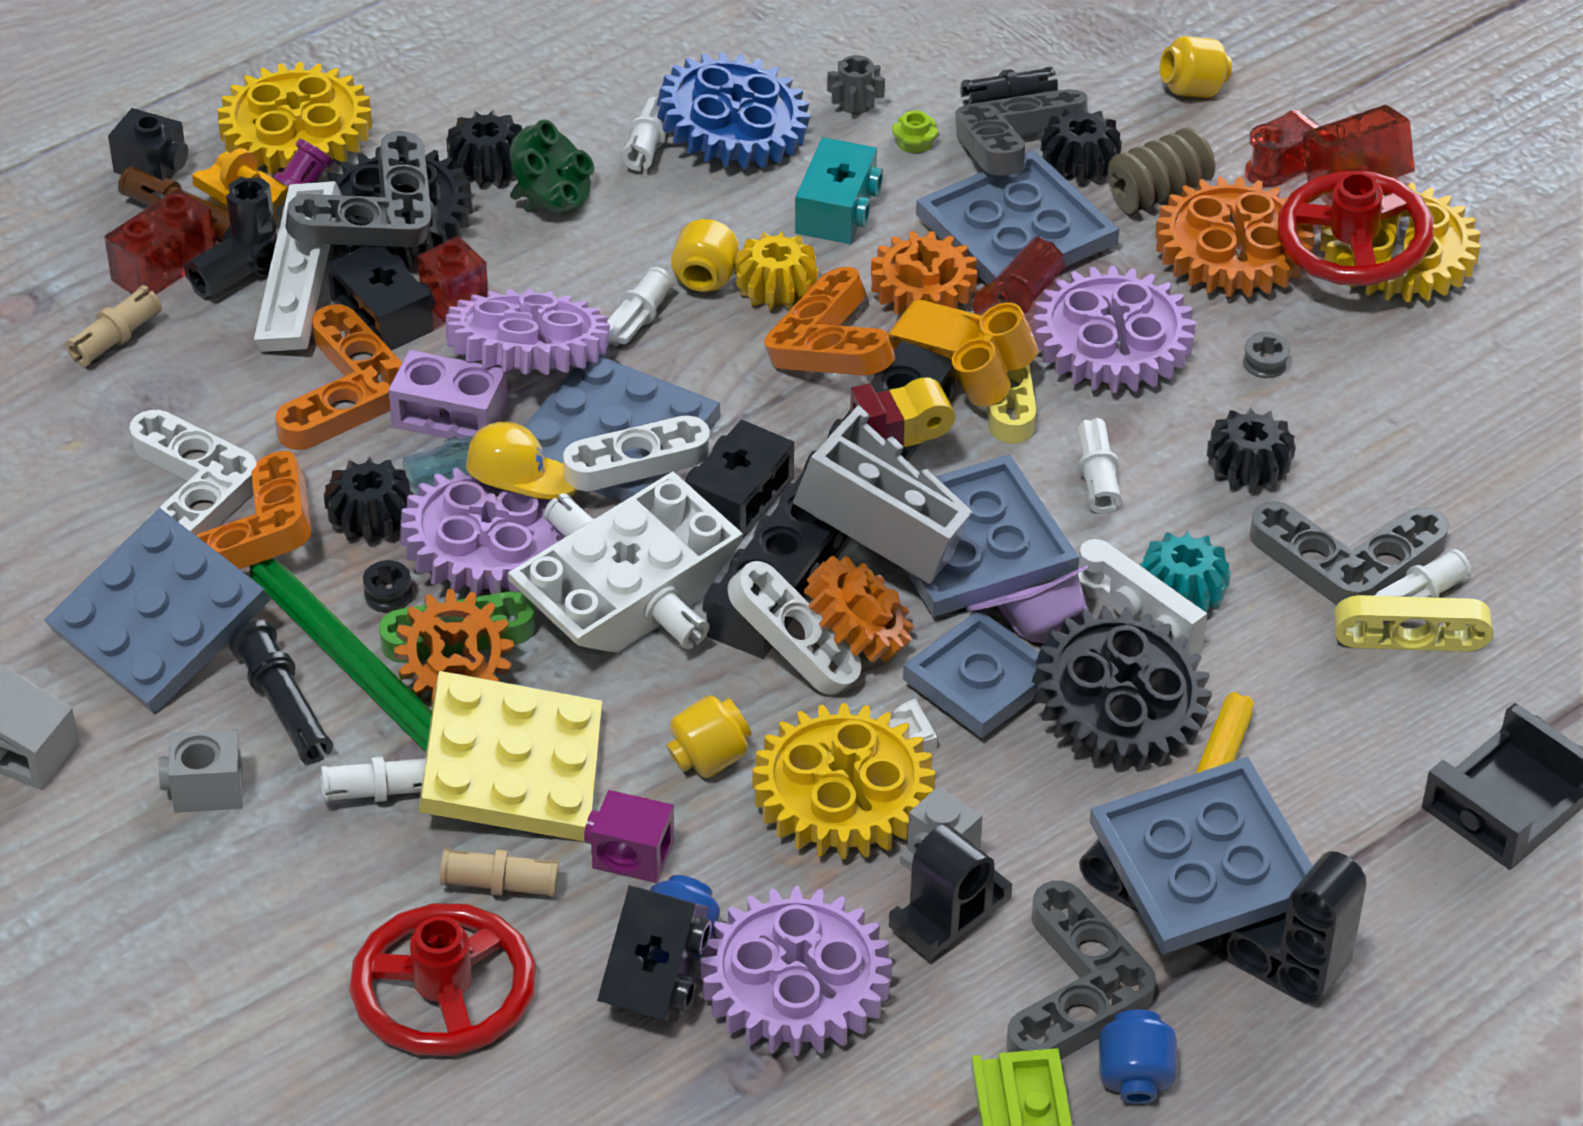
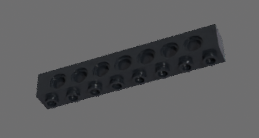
[702,341,956,660]

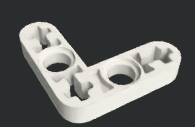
[129,410,257,535]

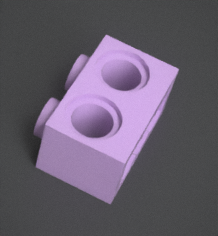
[389,350,508,443]

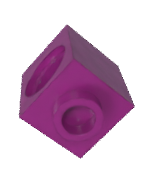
[584,790,675,883]

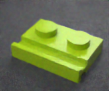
[971,1048,1072,1126]

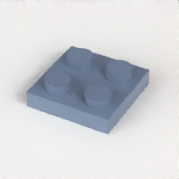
[903,610,1039,738]

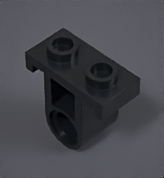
[889,824,1013,960]

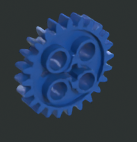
[657,52,810,169]

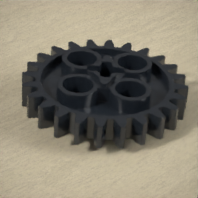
[327,147,474,267]
[1032,606,1212,770]

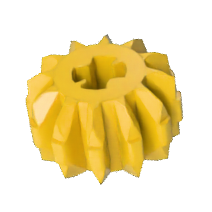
[735,230,818,311]

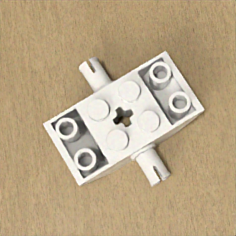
[508,471,743,653]

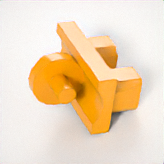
[192,148,288,222]

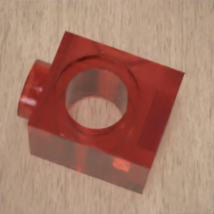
[417,236,488,324]

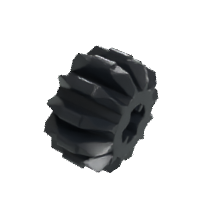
[1040,107,1122,184]
[446,110,522,187]
[1206,406,1296,494]
[324,456,414,544]

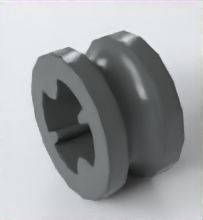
[1243,332,1290,379]

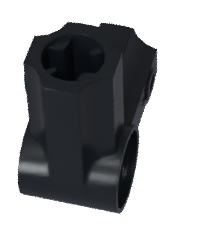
[183,177,277,300]

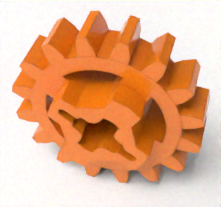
[871,231,978,314]
[804,556,914,663]
[393,589,514,707]

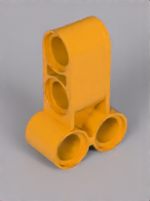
[887,300,1038,407]

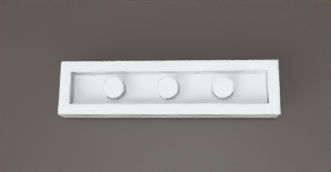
[254,181,341,352]

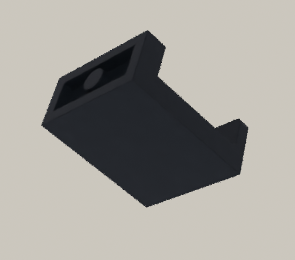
[1421,703,1583,870]

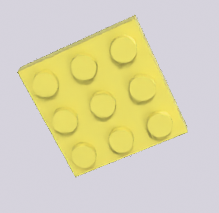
[418,671,602,842]

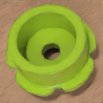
[892,110,938,153]

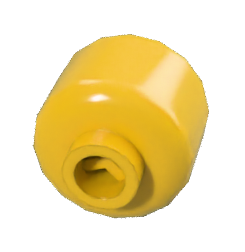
[1159,36,1232,98]
[671,219,739,292]
[666,695,752,778]

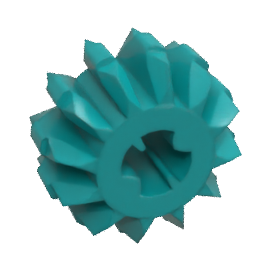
[1140,530,1231,612]

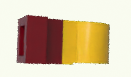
[850,378,956,447]

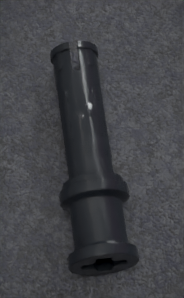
[229,620,333,764]

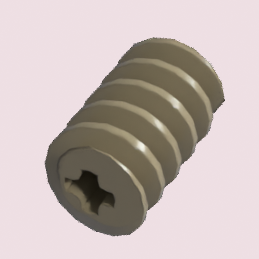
[1108,127,1216,214]

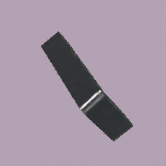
[1079,838,1367,1004]

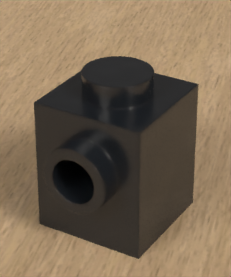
[108,108,188,180]

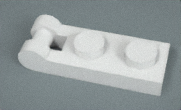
[1078,539,1207,655]

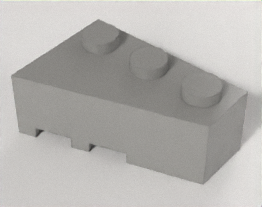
[793,405,972,584]
[0,664,80,790]

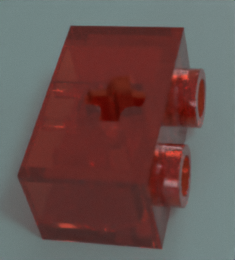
[1302,104,1415,200]
[104,188,216,296]

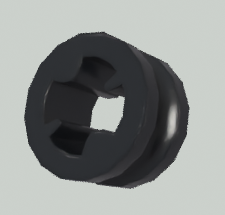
[363,560,412,613]

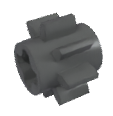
[827,55,885,114]

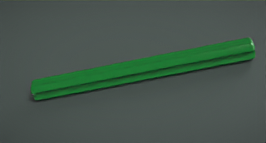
[249,557,432,751]

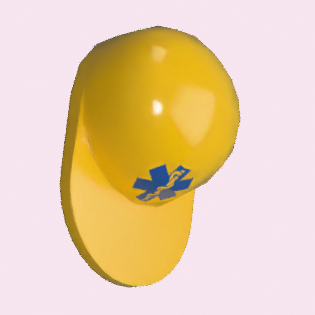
[465,422,578,499]

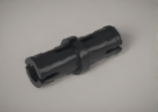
[960,66,1058,105]

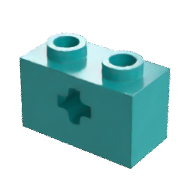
[795,137,883,244]

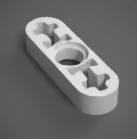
[563,416,710,491]
[728,561,861,695]

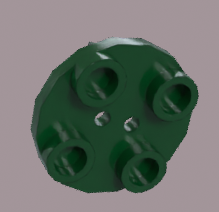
[510,119,595,214]

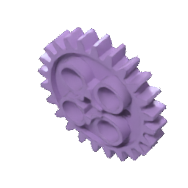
[1032,266,1196,393]
[445,289,610,375]
[400,467,565,597]
[701,886,892,1056]

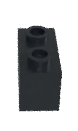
[327,246,435,351]
[685,419,795,538]
[597,885,712,1021]

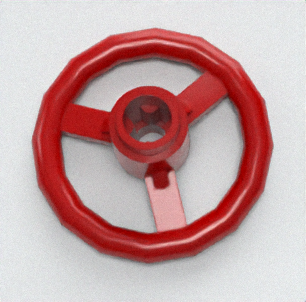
[1277,171,1434,286]
[349,903,536,1056]

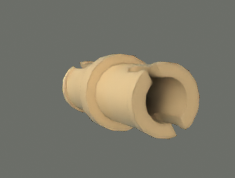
[65,285,162,367]
[440,848,559,898]

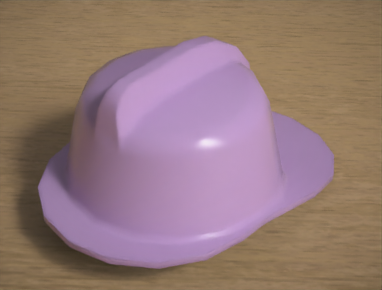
[967,565,1089,643]

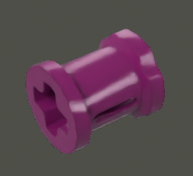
[273,138,336,188]

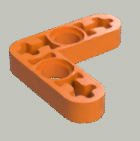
[764,267,895,376]
[275,304,402,450]
[196,451,312,569]

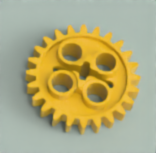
[217,62,373,175]
[1320,182,1481,302]
[752,703,935,859]

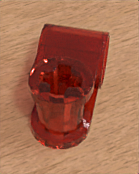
[1245,109,1336,187]

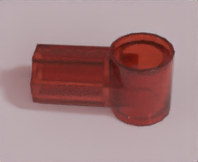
[972,236,1067,316]

